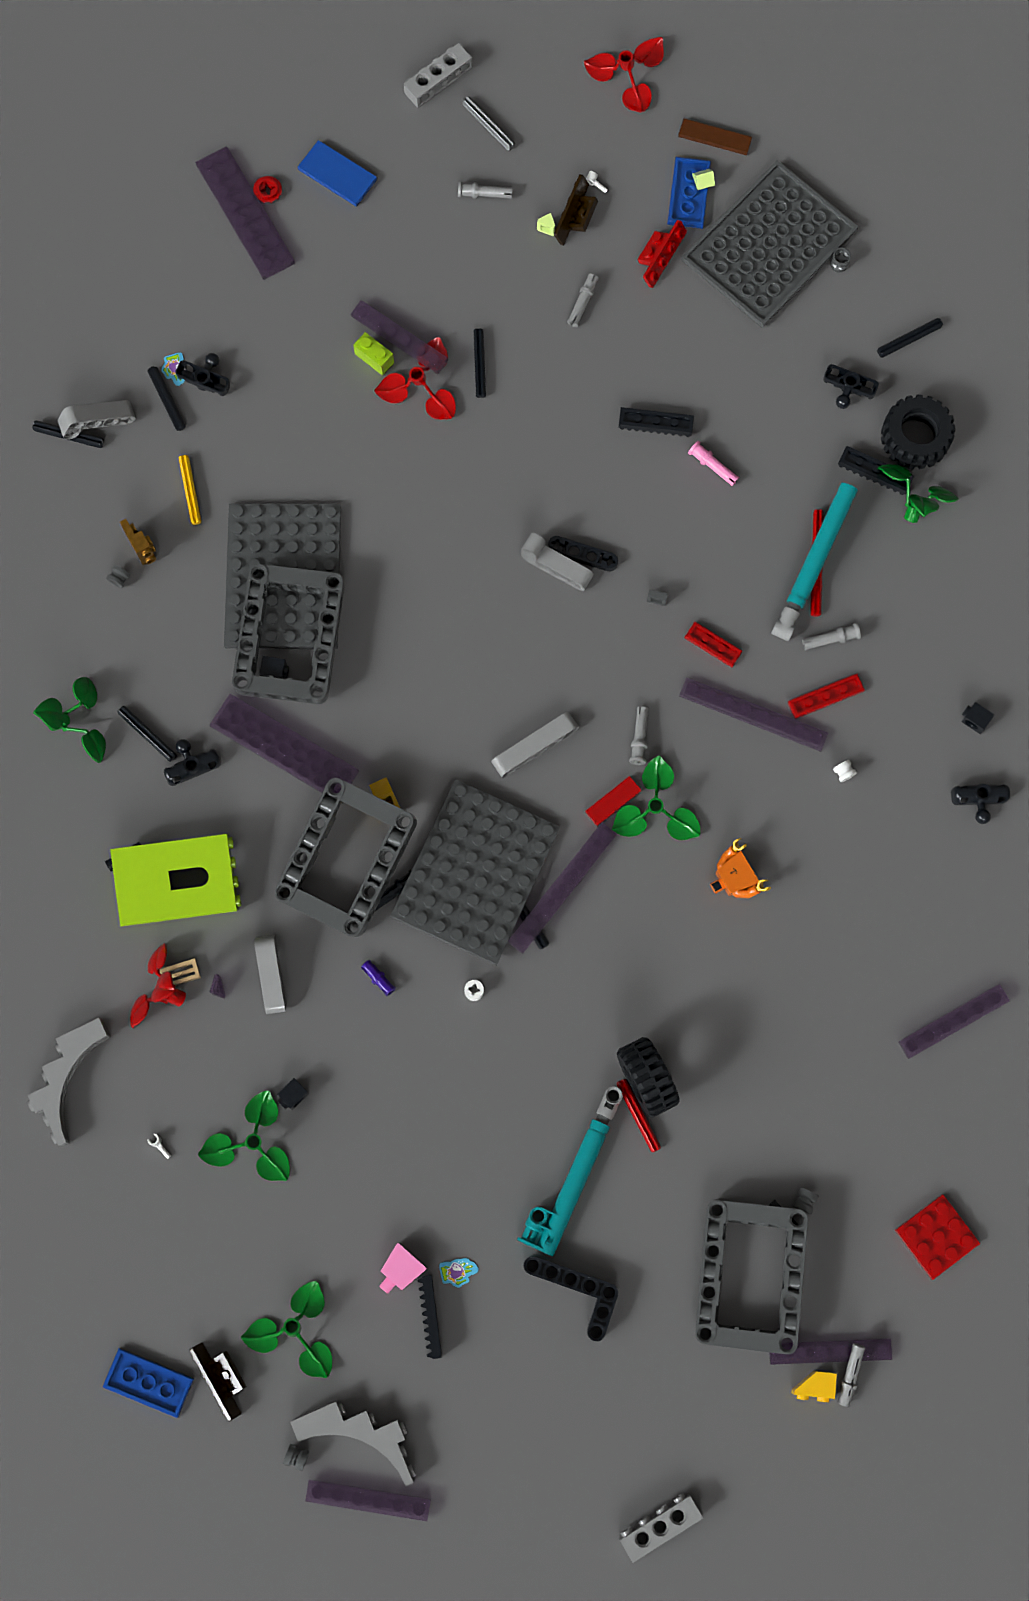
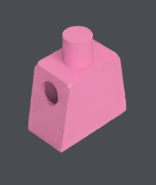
[379,1243,428,1294]

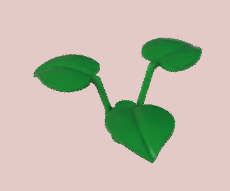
[878,464,959,523]
[33,677,106,763]
[612,756,700,840]
[198,1091,290,1181]
[241,1281,333,1378]

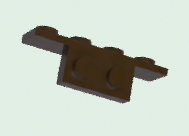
[554,174,598,246]
[190,1342,247,1422]

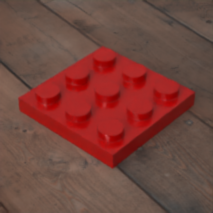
[895,1194,980,1280]

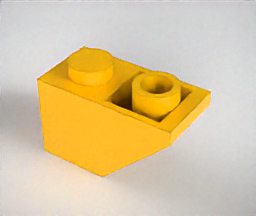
[369,777,400,808]
[792,1371,837,1402]

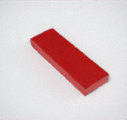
[684,622,742,668]
[585,776,642,827]

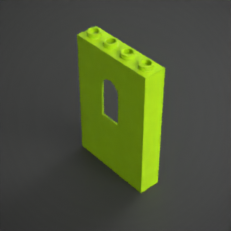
[110,834,241,927]

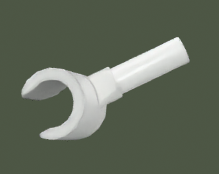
[586,171,608,193]
[147,1134,171,1159]

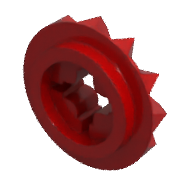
[253,176,282,204]

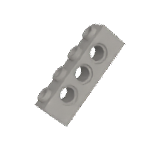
[404,43,472,108]
[619,1493,703,1563]

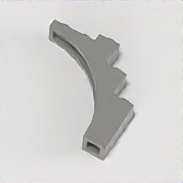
[27,1018,111,1147]
[290,1400,416,1486]

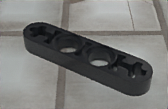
[548,536,618,571]

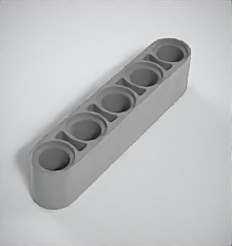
[491,712,579,778]

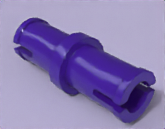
[361,960,396,996]

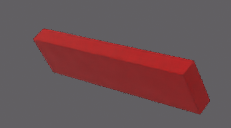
[787,674,865,719]

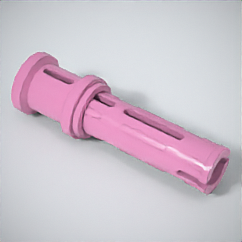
[688,441,740,486]

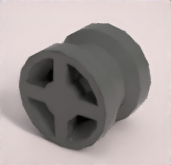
[106,565,130,588]

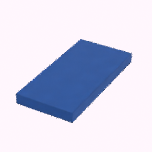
[298,140,377,207]
[667,157,711,229]
[103,1348,194,1418]

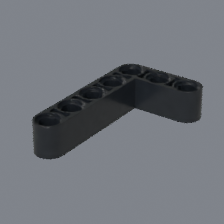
[524,1256,618,1342]

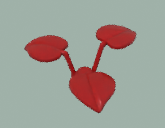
[584,37,664,113]
[374,337,456,420]
[130,943,186,1028]

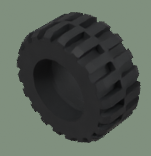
[881,394,955,470]
[617,1037,680,1117]

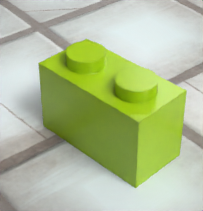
[353,332,394,376]

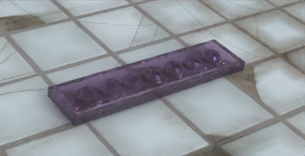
[195,146,295,280]
[210,694,359,793]

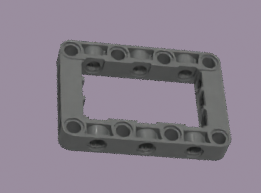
[232,564,344,704]
[275,778,417,937]
[695,1200,808,1354]

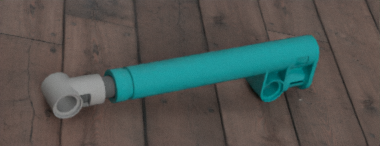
[771,483,858,641]
[517,1086,623,1257]

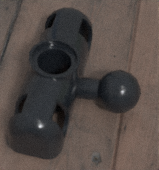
[175,353,230,396]
[823,364,879,409]
[164,739,221,786]
[951,784,1010,824]

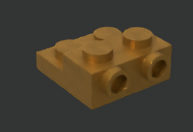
[120,519,156,565]

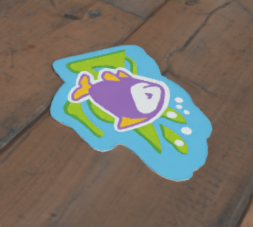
[161,352,187,386]
[439,1258,479,1288]

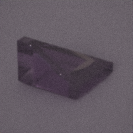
[209,974,226,999]

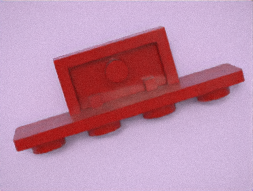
[637,220,687,288]

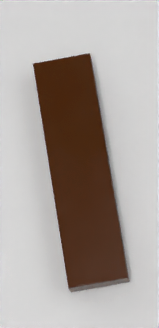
[678,118,752,156]

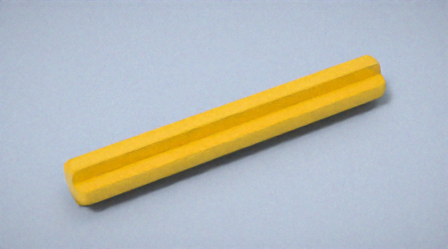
[179,455,201,525]

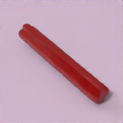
[617,1079,661,1152]

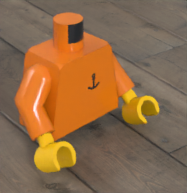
[710,838,771,898]

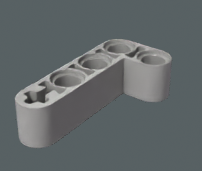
[58,400,136,439]
[521,533,594,591]
[254,934,286,1015]

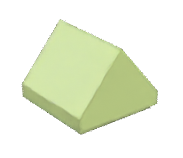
[692,169,715,190]
[537,213,555,236]

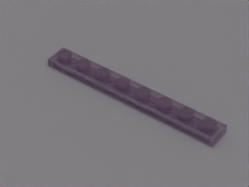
[679,678,828,752]
[508,823,617,954]

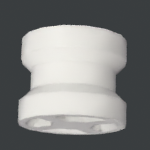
[833,760,857,783]
[464,980,484,1001]

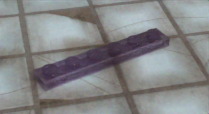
[351,300,449,374]
[898,984,1010,1059]
[769,1339,892,1365]
[305,1479,431,1521]

